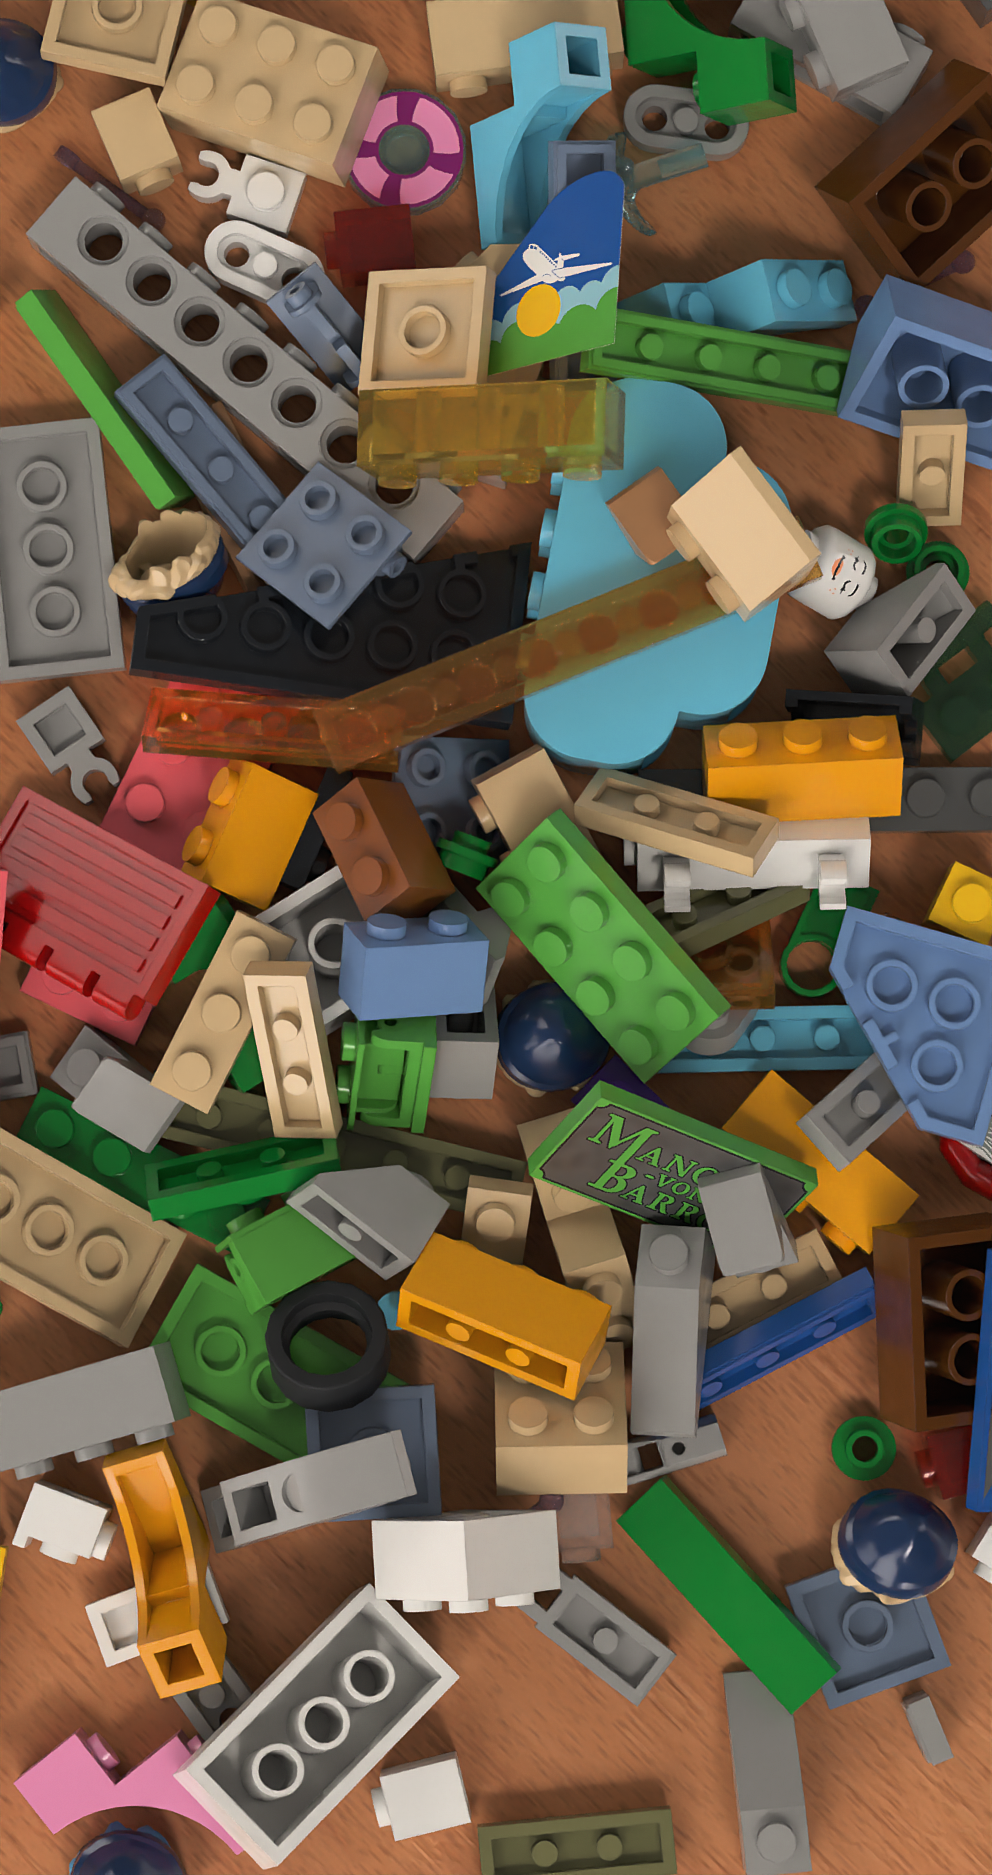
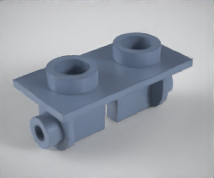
[265,262,364,391]

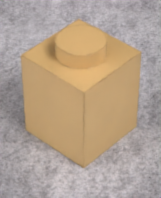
[91,87,183,196]

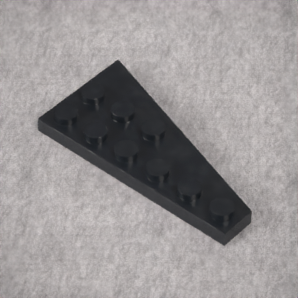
[129,542,532,730]

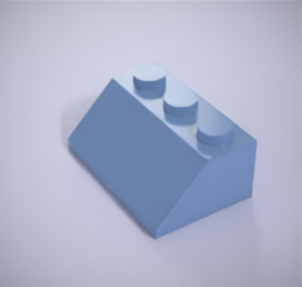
[837,274,992,470]

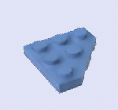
[829,905,992,1148]

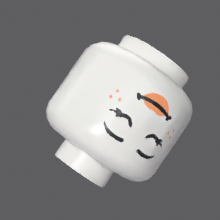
[787,525,878,620]

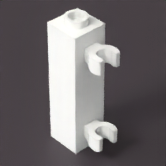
[623,817,871,912]

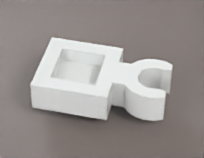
[188,150,307,238]

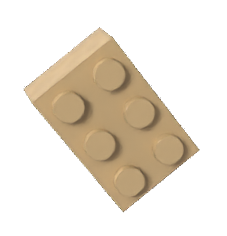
[157,0,389,187]

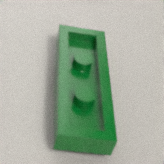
[144,1136,342,1221]

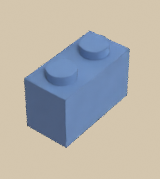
[338,910,489,1021]

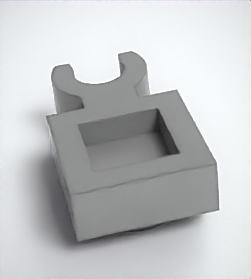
[16,686,121,806]

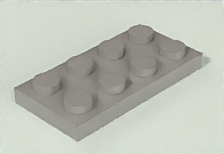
[0,417,127,684]

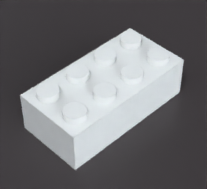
[173,1583,460,1870]

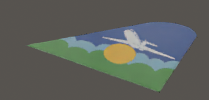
[487,170,625,376]

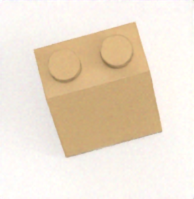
[666,446,821,622]

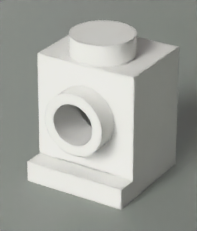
[12,1479,118,1564]

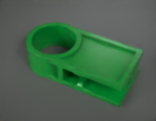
[778,886,880,998]

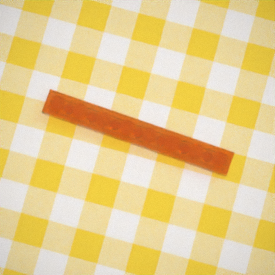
[312,515,823,774]

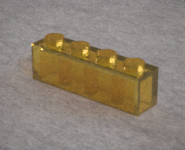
[356,377,626,489]

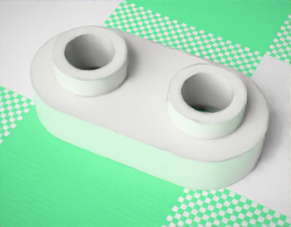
[204,220,325,304]

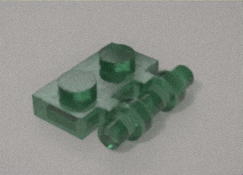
[920,600,992,764]

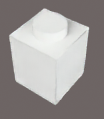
[371,1751,472,1841]

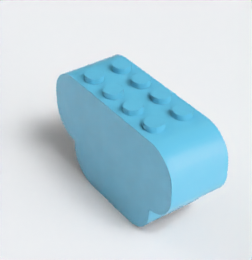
[515,378,791,776]

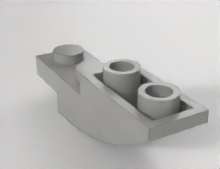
[200,1429,417,1554]

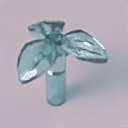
[607,132,709,236]

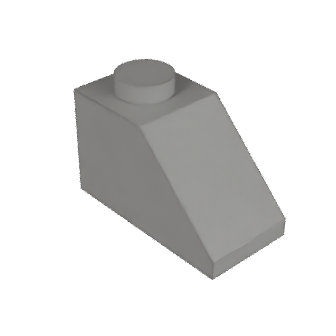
[824,563,976,696]
[429,986,499,1099]
[286,1165,450,1280]

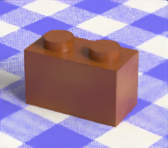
[312,777,456,921]

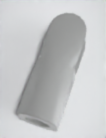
[627,1413,727,1486]

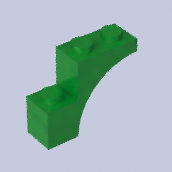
[622,0,797,126]

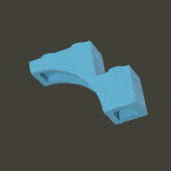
[470,21,612,250]
[617,259,857,336]

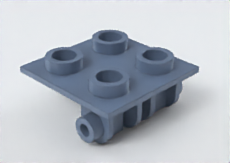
[235,461,412,630]
[391,736,509,866]

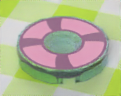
[348,89,466,216]

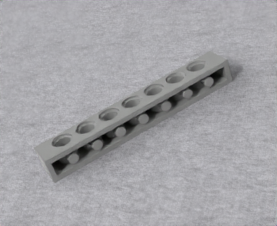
[26,176,464,564]

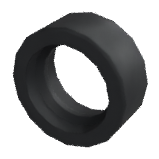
[265,1280,391,1412]

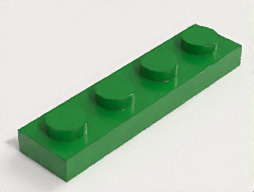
[16,1086,271,1252]

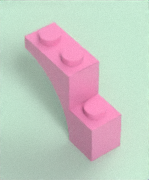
[14,1727,244,1855]

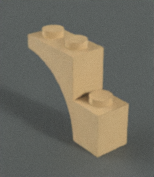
[517,1108,635,1349]

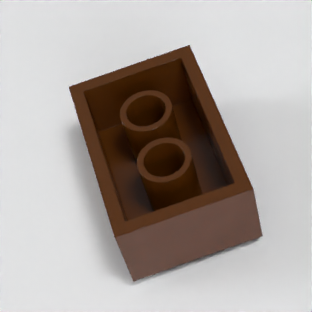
[815,59,992,287]
[872,1212,992,1432]

